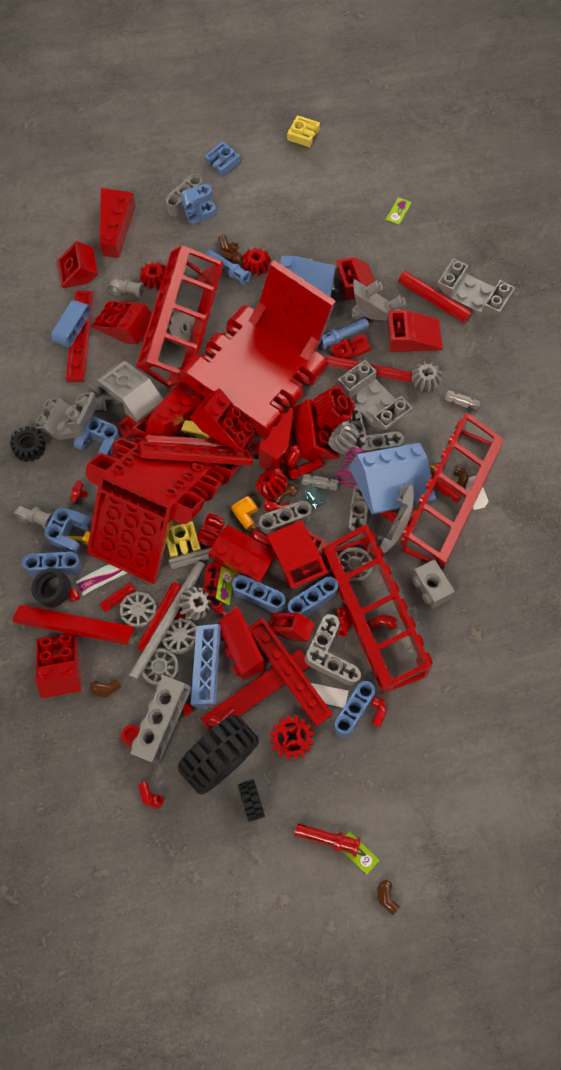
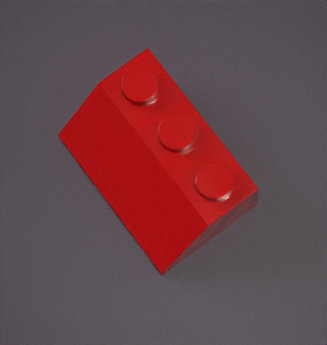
[293,399,340,461]
[208,524,276,583]
[217,607,264,681]

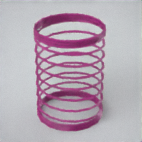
[336,447,367,487]

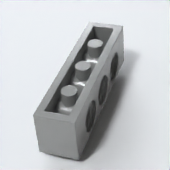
[130,675,192,765]

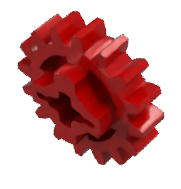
[270,715,314,761]

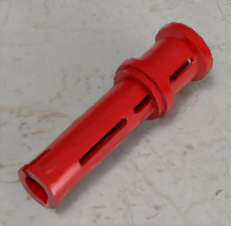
[294,823,361,857]

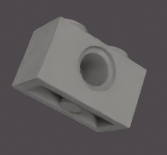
[412,559,455,609]

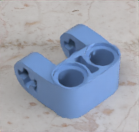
[180,184,217,224]
[74,417,120,456]
[45,508,92,553]

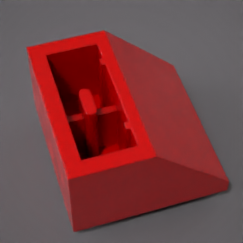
[336,257,374,300]

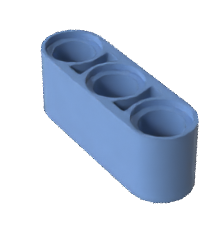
[51,300,91,348]
[22,552,82,577]
[232,575,285,614]
[288,577,338,617]
[334,681,375,738]

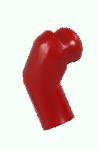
[287,445,302,471]
[263,499,290,512]
[251,529,270,546]
[336,607,352,637]
[367,614,398,630]
[371,696,387,727]
[138,782,164,809]

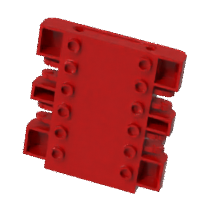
[177,260,336,439]
[86,419,241,585]

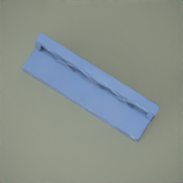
[191,624,221,710]

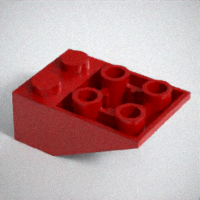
[91,301,152,345]
[387,310,443,352]
[189,388,256,452]
[258,408,293,471]
[267,520,328,589]
[35,634,82,699]

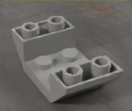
[437,258,516,317]
[337,360,413,430]
[89,361,163,423]
[34,392,96,440]

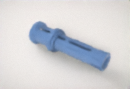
[205,249,252,286]
[319,318,369,350]

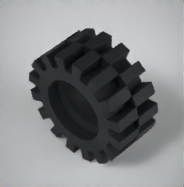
[10,426,46,462]
[237,779,265,822]

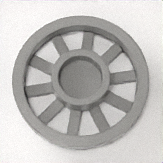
[338,547,373,583]
[120,591,157,628]
[162,618,196,654]
[142,648,179,686]

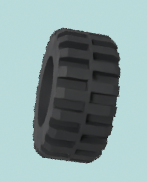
[178,714,259,795]

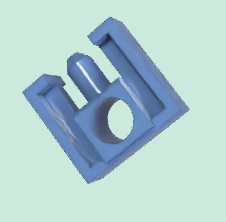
[204,141,241,177]

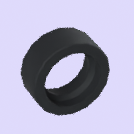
[31,568,71,607]

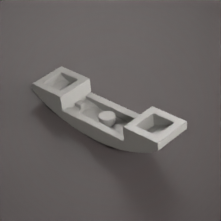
[376,483,414,554]

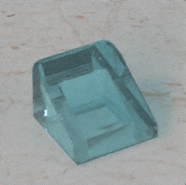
[305,485,327,508]

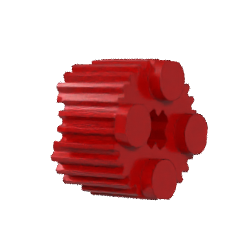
[312,385,355,428]

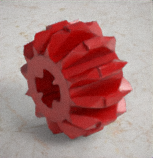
[242,247,271,277]
[139,261,166,291]
[255,467,288,500]
[197,513,225,547]

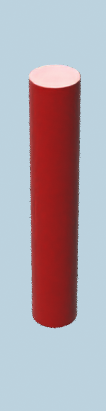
[398,271,472,324]

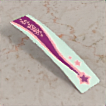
[76,564,127,595]

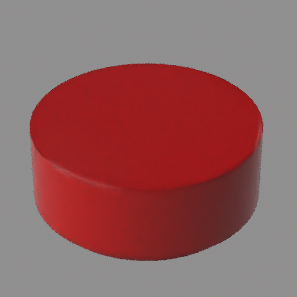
[121,725,140,747]

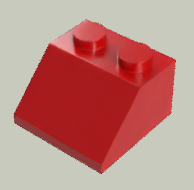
[57,241,98,288]

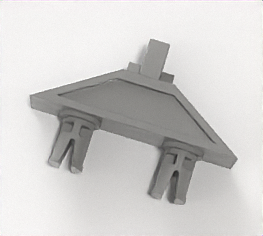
[351,278,406,321]

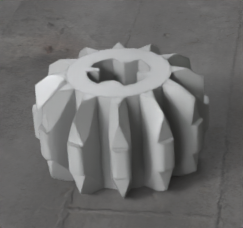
[411,361,442,392]
[328,421,359,454]
[177,586,211,621]

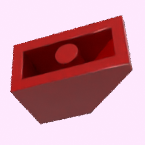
[269,613,315,642]

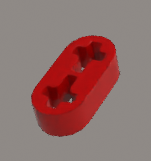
[203,562,222,600]

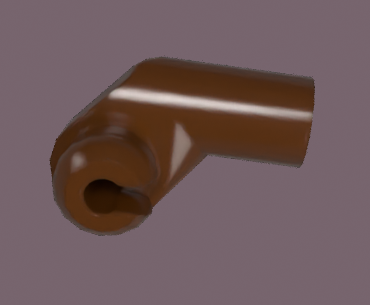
[218,235,239,253]
[222,251,243,264]
[453,466,469,489]
[272,484,298,504]
[90,679,121,697]
[377,880,400,915]

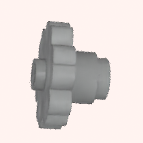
[166,311,195,346]

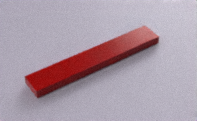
[66,291,93,382]
[138,441,253,466]
[13,604,134,645]
[248,618,333,727]
[200,649,310,731]

